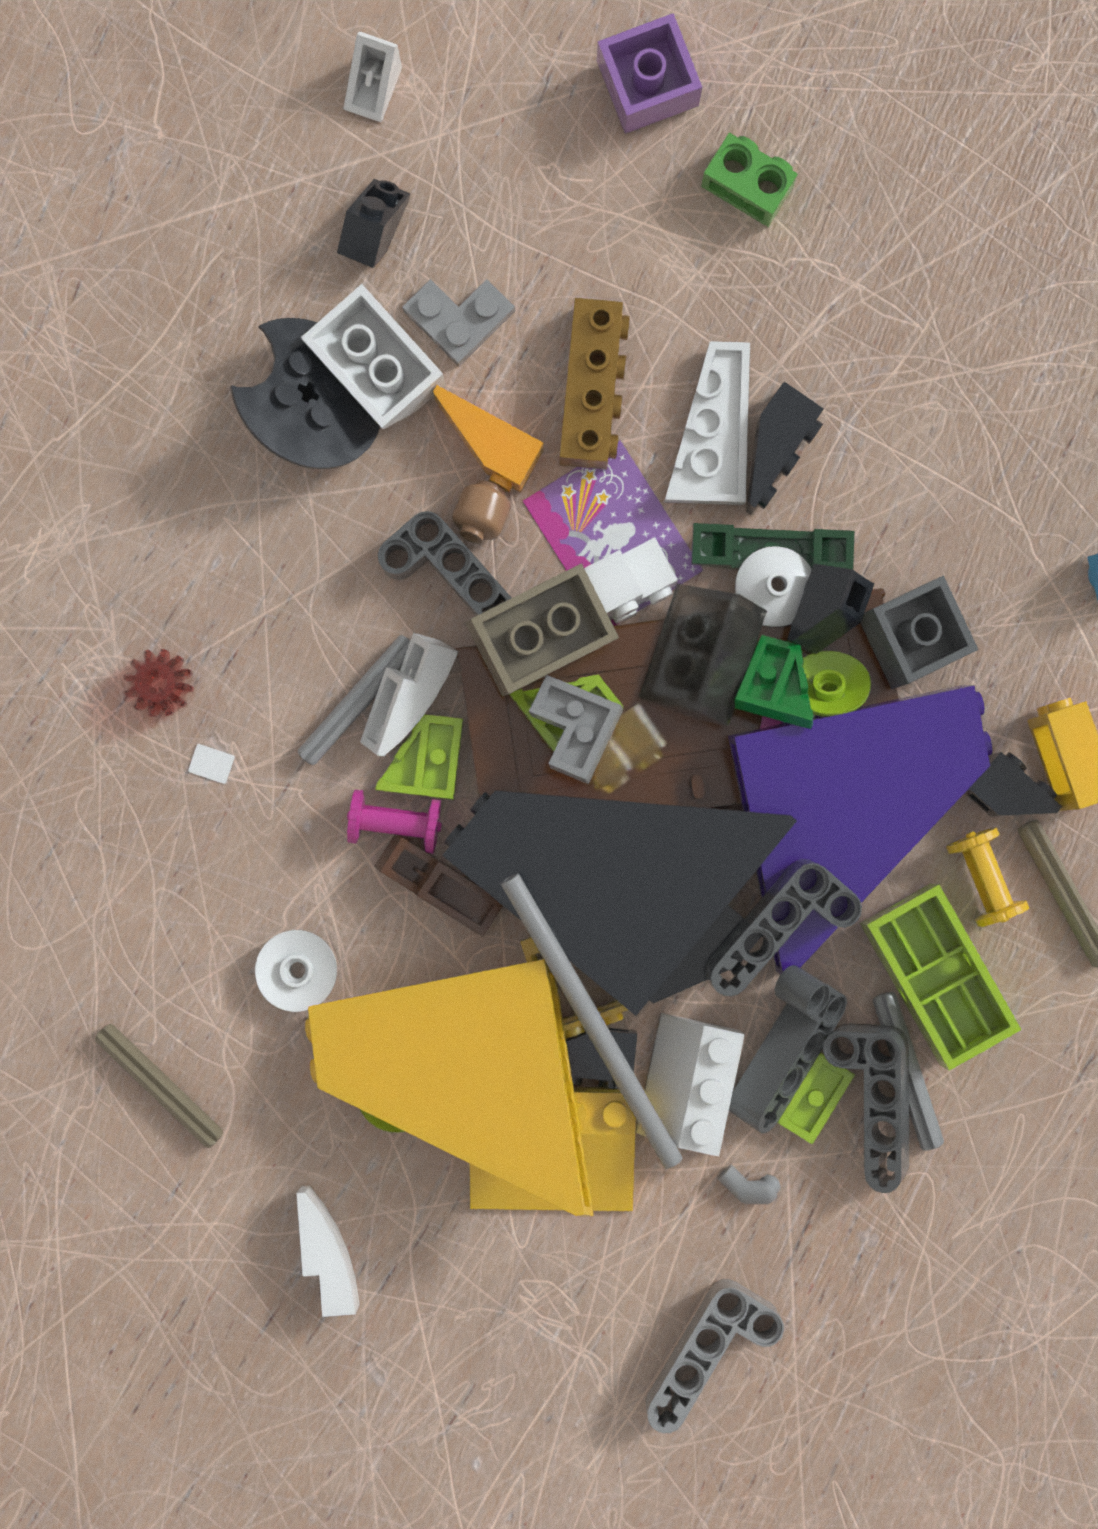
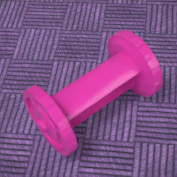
[347,789,442,854]

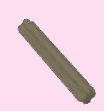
[1018,820,1098,968]
[95,1024,223,1148]

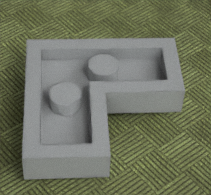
[402,279,515,367]
[529,675,623,784]

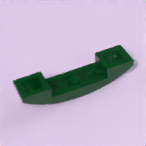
[691,523,855,570]

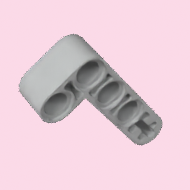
[646,1279,784,1433]

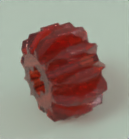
[124,649,194,718]

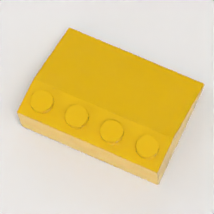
[470,1087,636,1211]

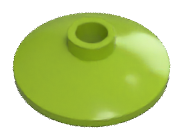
[803,651,871,717]

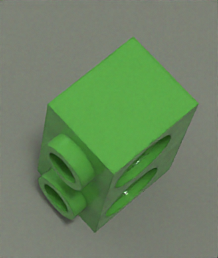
[701,132,798,227]

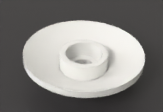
[735,547,811,627]
[255,930,337,1012]

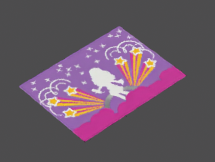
[523,440,703,626]

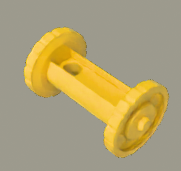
[946,827,1030,927]

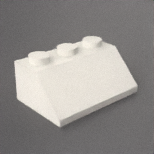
[301,284,446,429]
[636,1013,745,1157]

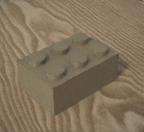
[465,563,619,697]

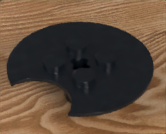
[230,318,380,469]

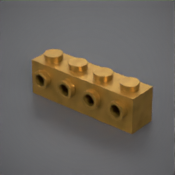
[559,297,630,470]

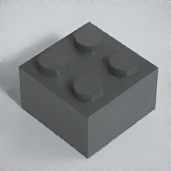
[860,575,979,689]

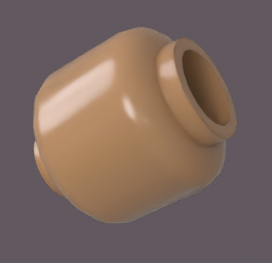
[452,480,511,544]

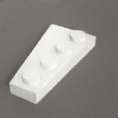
[664,341,750,505]

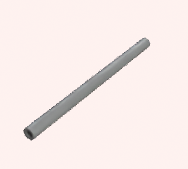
[500,873,683,1169]

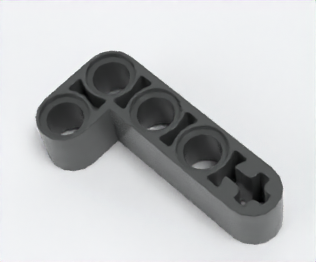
[378,511,512,616]
[705,859,862,996]
[729,965,847,1133]
[823,1023,909,1193]

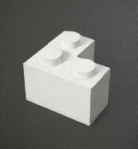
[584,537,678,624]

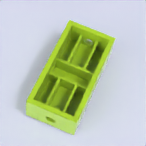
[860,884,1022,1071]

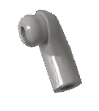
[717,1164,781,1204]

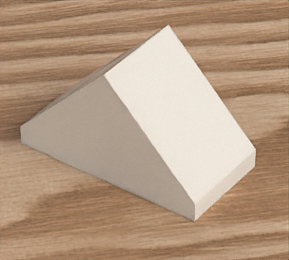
[343,31,402,122]

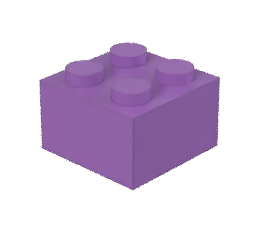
[597,13,702,134]

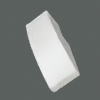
[360,633,458,757]
[296,1186,359,1317]

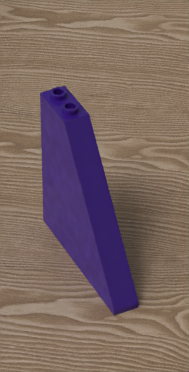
[728,685,993,975]

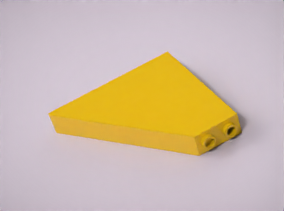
[305,959,594,1217]

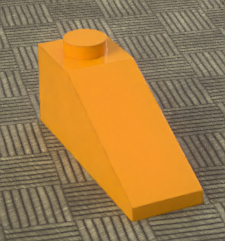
[433,385,544,493]

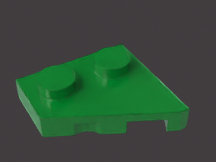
[735,635,814,729]

